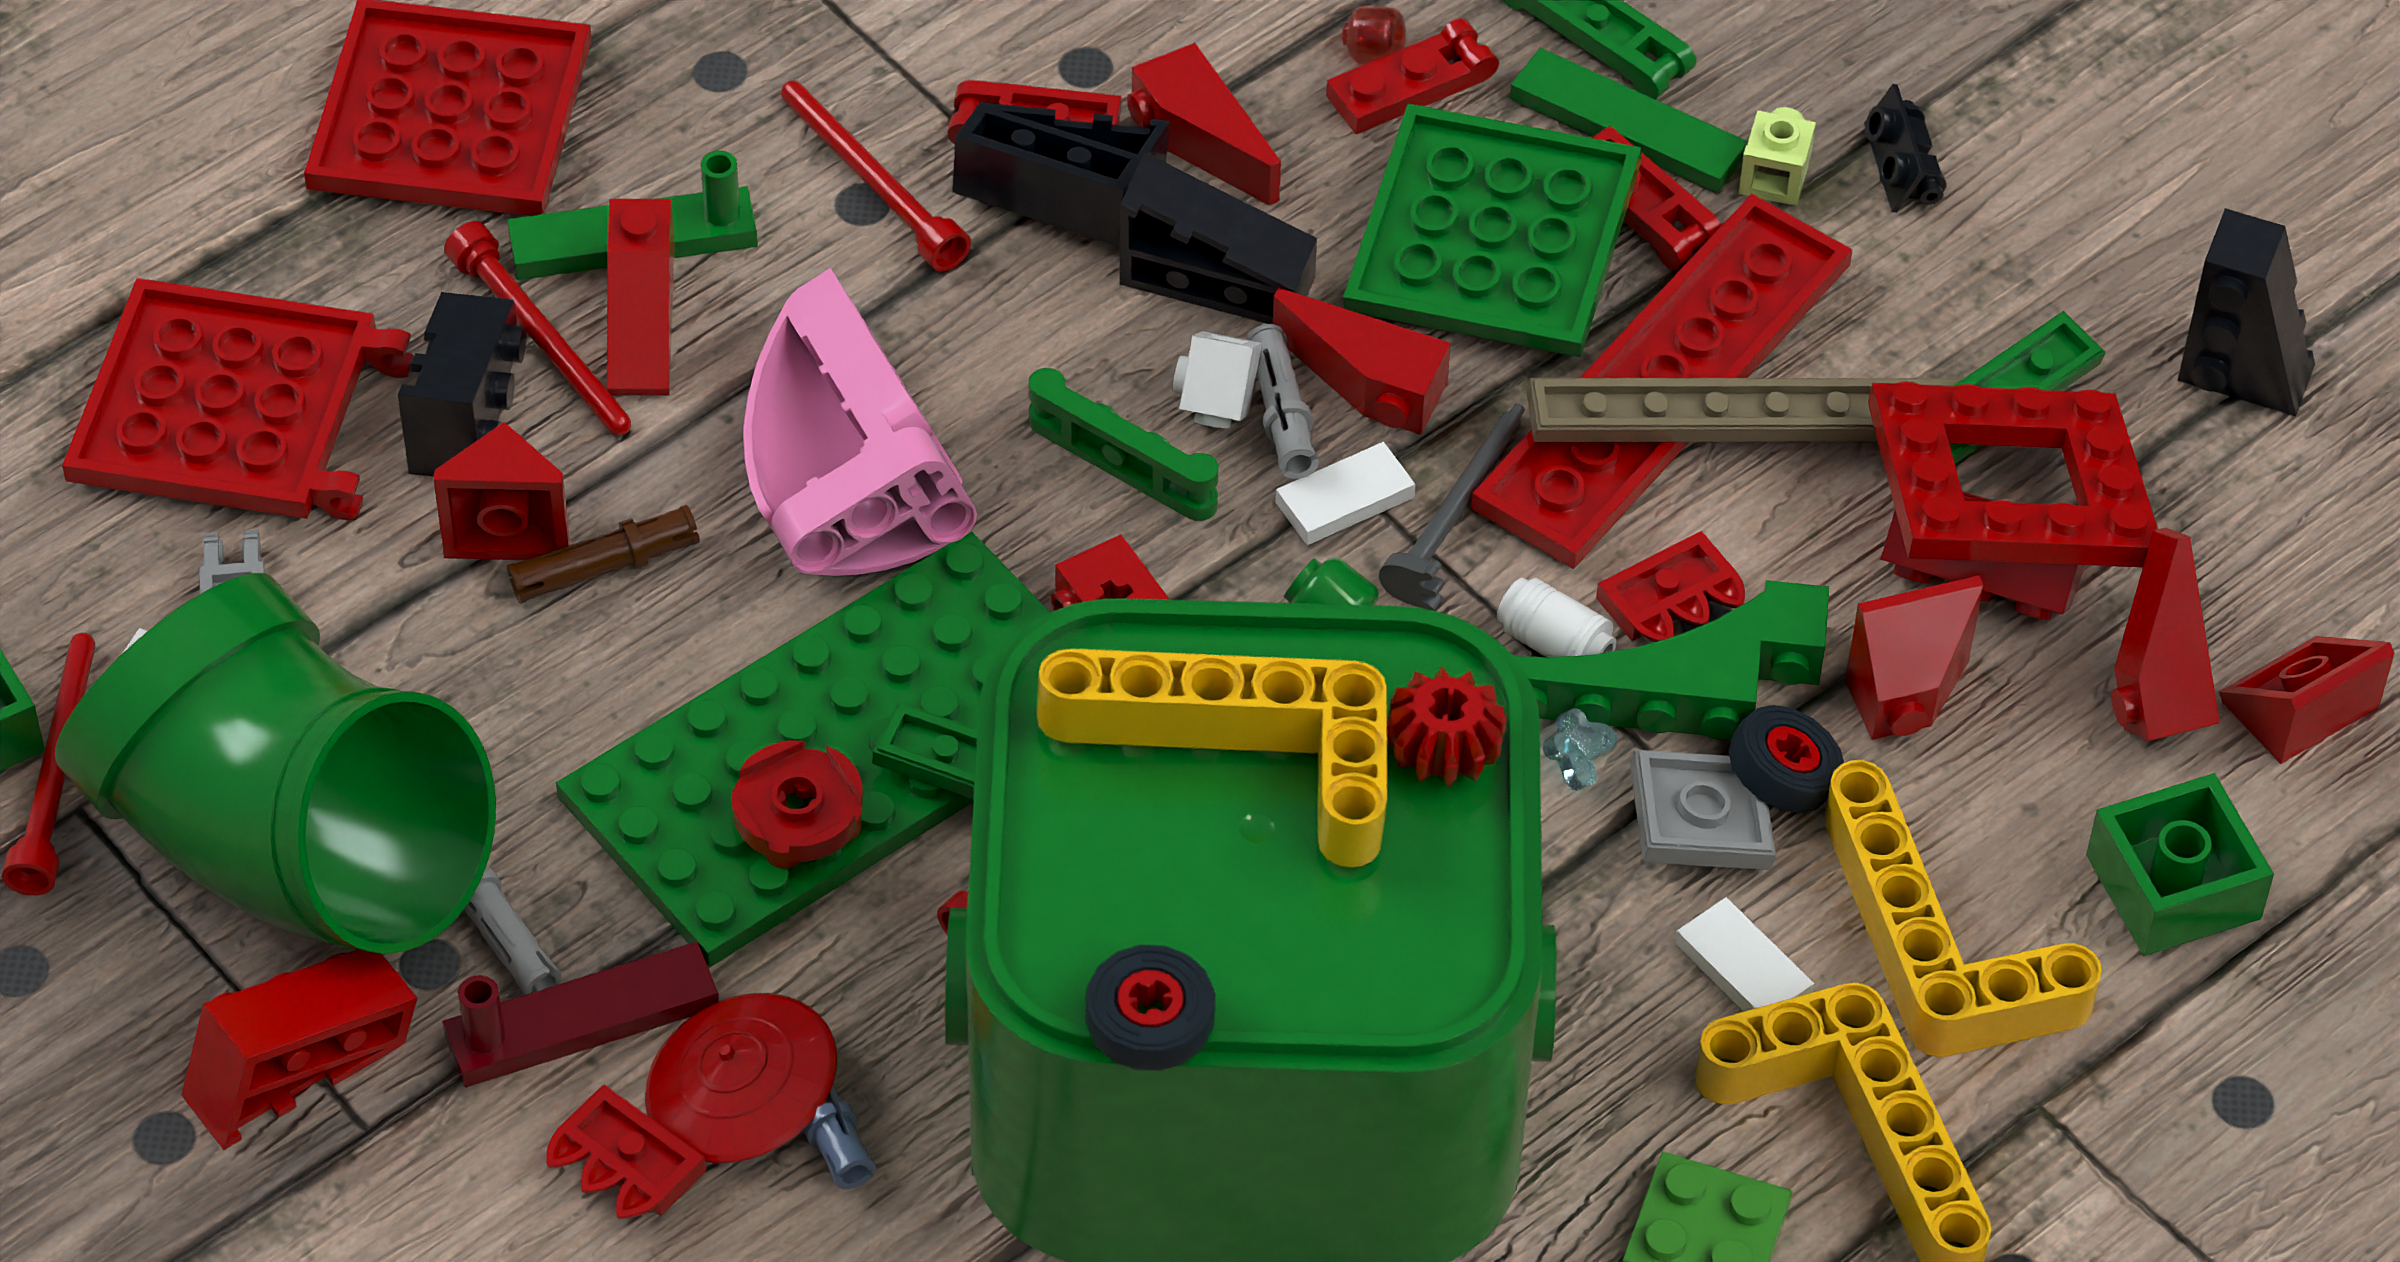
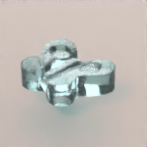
[1543,708,1617,791]

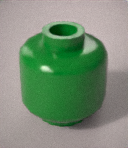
[1284,557,1379,606]

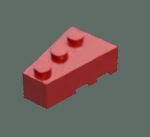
[181,949,417,1150]

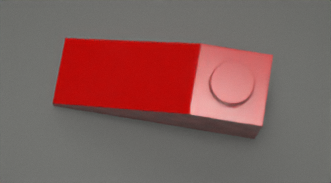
[1127,43,1281,206]
[607,199,675,395]
[1273,287,1451,435]
[2111,527,2220,741]

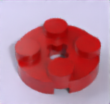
[731,740,863,868]

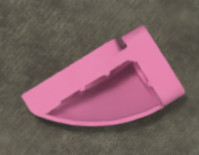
[743,268,977,576]

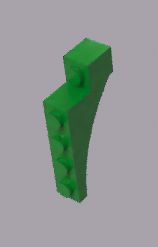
[1513,580,1829,740]

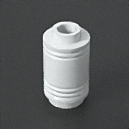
[1497,577,1617,657]

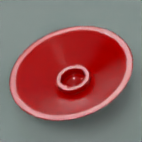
[645,993,837,1163]

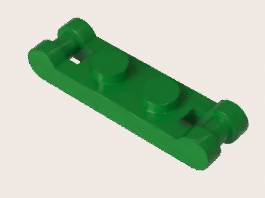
[1503,0,1696,99]
[1028,368,1219,521]

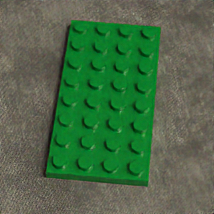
[556,531,1051,968]

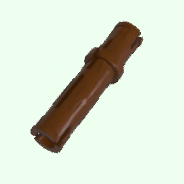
[507,505,700,604]

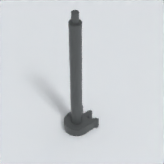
[1378,403,1525,611]

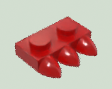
[1596,531,1745,642]
[546,1084,706,1219]

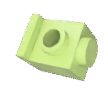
[1739,107,1816,206]

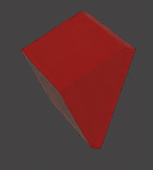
[433,422,570,560]
[2218,636,2395,764]

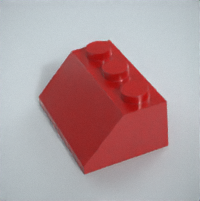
[1880,491,2085,620]

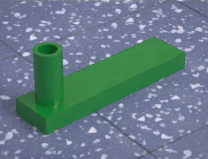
[507,150,758,280]

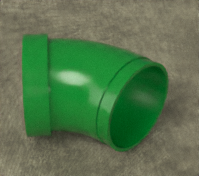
[55,573,496,953]

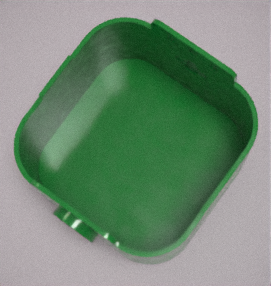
[945,598,1557,1262]

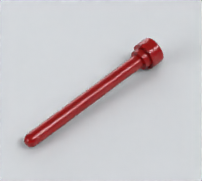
[781,80,971,272]
[444,221,631,436]
[2,633,95,895]

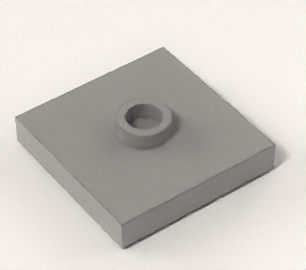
[1630,750,1776,870]

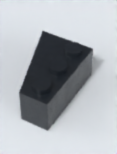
[1120,152,1317,324]
[2177,208,2315,416]

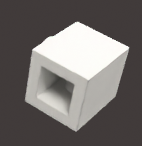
[1173,331,1262,428]

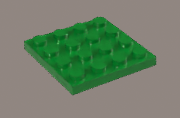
[1343,104,1642,357]

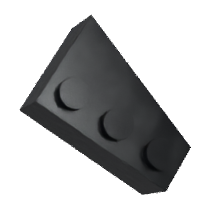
[952,102,1170,246]
[398,292,527,477]

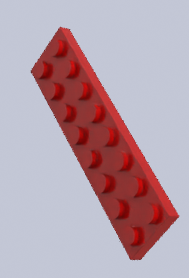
[1471,193,1853,569]

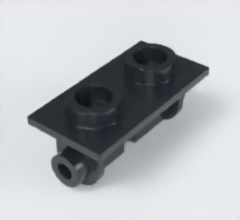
[1864,84,1947,213]

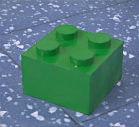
[2086,773,2274,957]

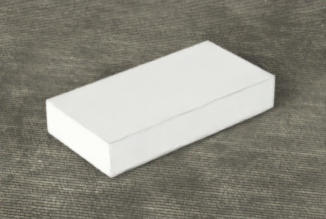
[1275,442,1416,546]
[1675,897,1814,1011]

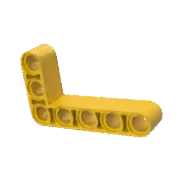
[1037,649,1387,868]
[1824,760,2102,1057]
[1695,983,1991,1262]

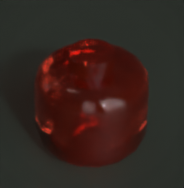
[1342,6,1406,64]

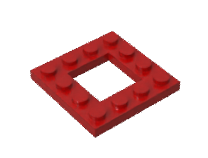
[1868,381,2158,568]

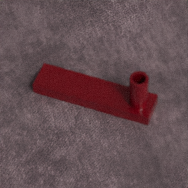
[443,941,719,1088]

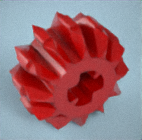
[1387,665,1506,788]

